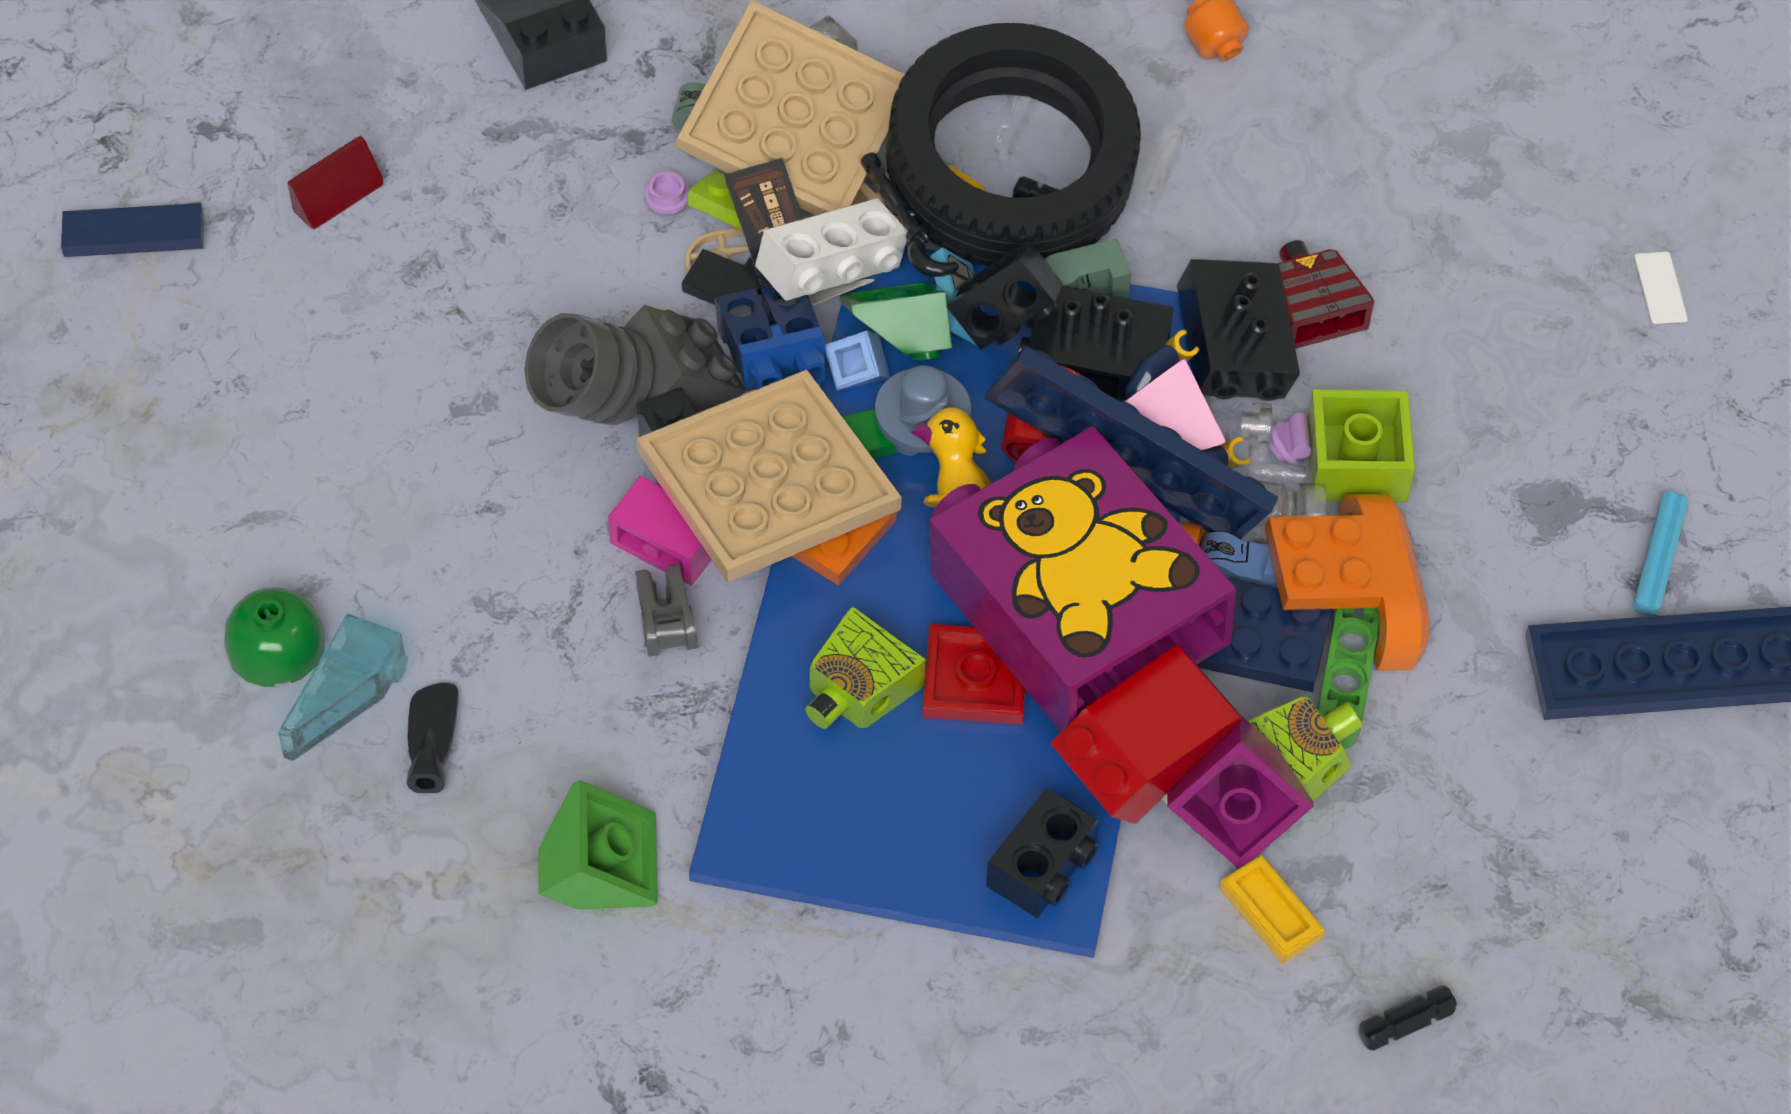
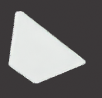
[808,279,875,305]

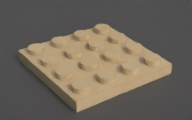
[674,0,905,216]
[636,370,902,583]

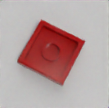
[922,624,1025,725]

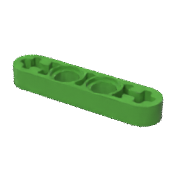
[1318,608,1380,749]

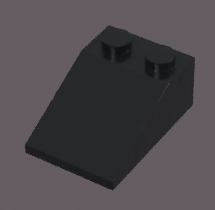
[475,0,607,90]

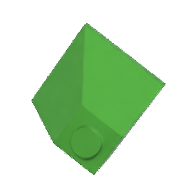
[538,780,658,910]

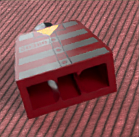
[1279,240,1374,349]

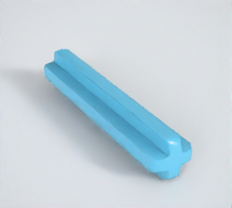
[1633,491,1688,616]

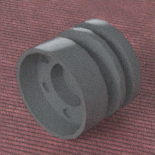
[524,313,654,425]

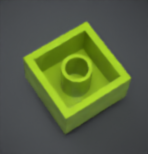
[1307,389,1415,502]

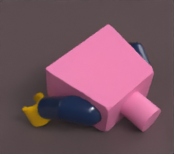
[1124,330,1250,468]

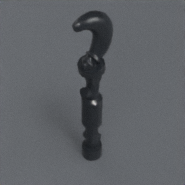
[860,152,959,277]

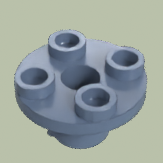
[875,365,971,456]

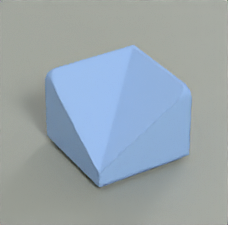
[825,331,890,391]

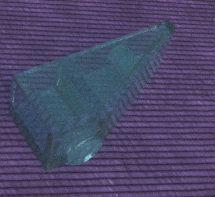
[278,613,408,761]

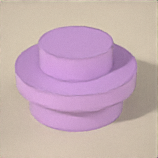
[644,171,689,215]

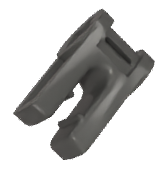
[635,564,698,657]

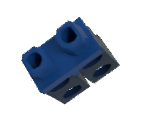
[714,284,827,390]

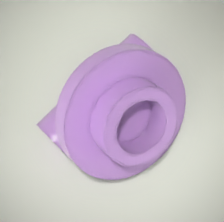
[1269,413,1312,466]

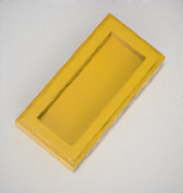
[1219,855,1325,965]

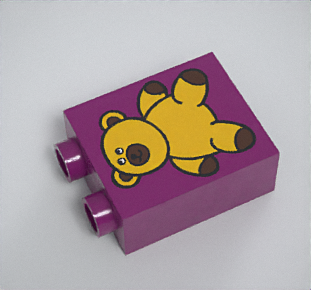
[929,426,1236,732]

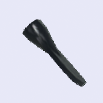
[407,683,459,793]

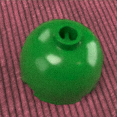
[224,587,324,687]

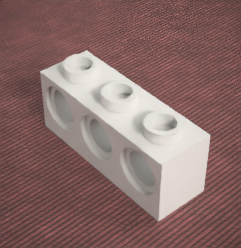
[755,198,908,301]

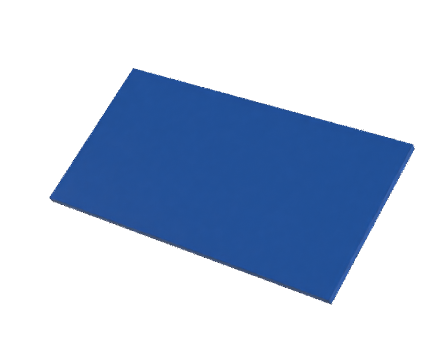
[689,245,1192,958]

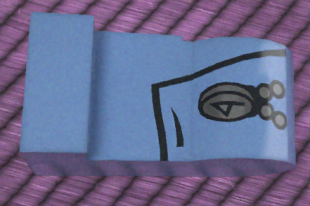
[1200,531,1278,588]

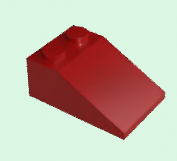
[1050,645,1243,824]

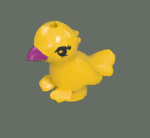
[911,407,992,507]

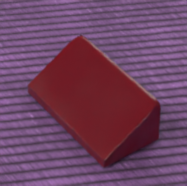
[287,135,384,229]

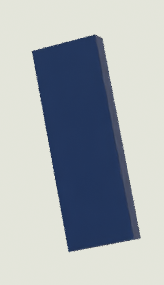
[61,203,204,257]

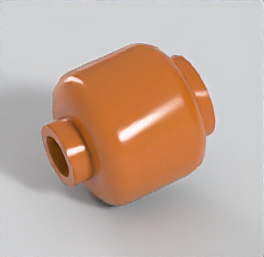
[1184,0,1249,62]

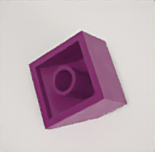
[1167,713,1314,869]

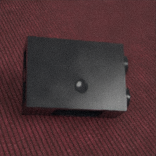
[1177,259,1300,401]
[1019,286,1174,402]

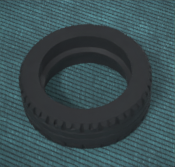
[886,23,1141,266]

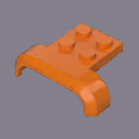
[1265,493,1429,671]

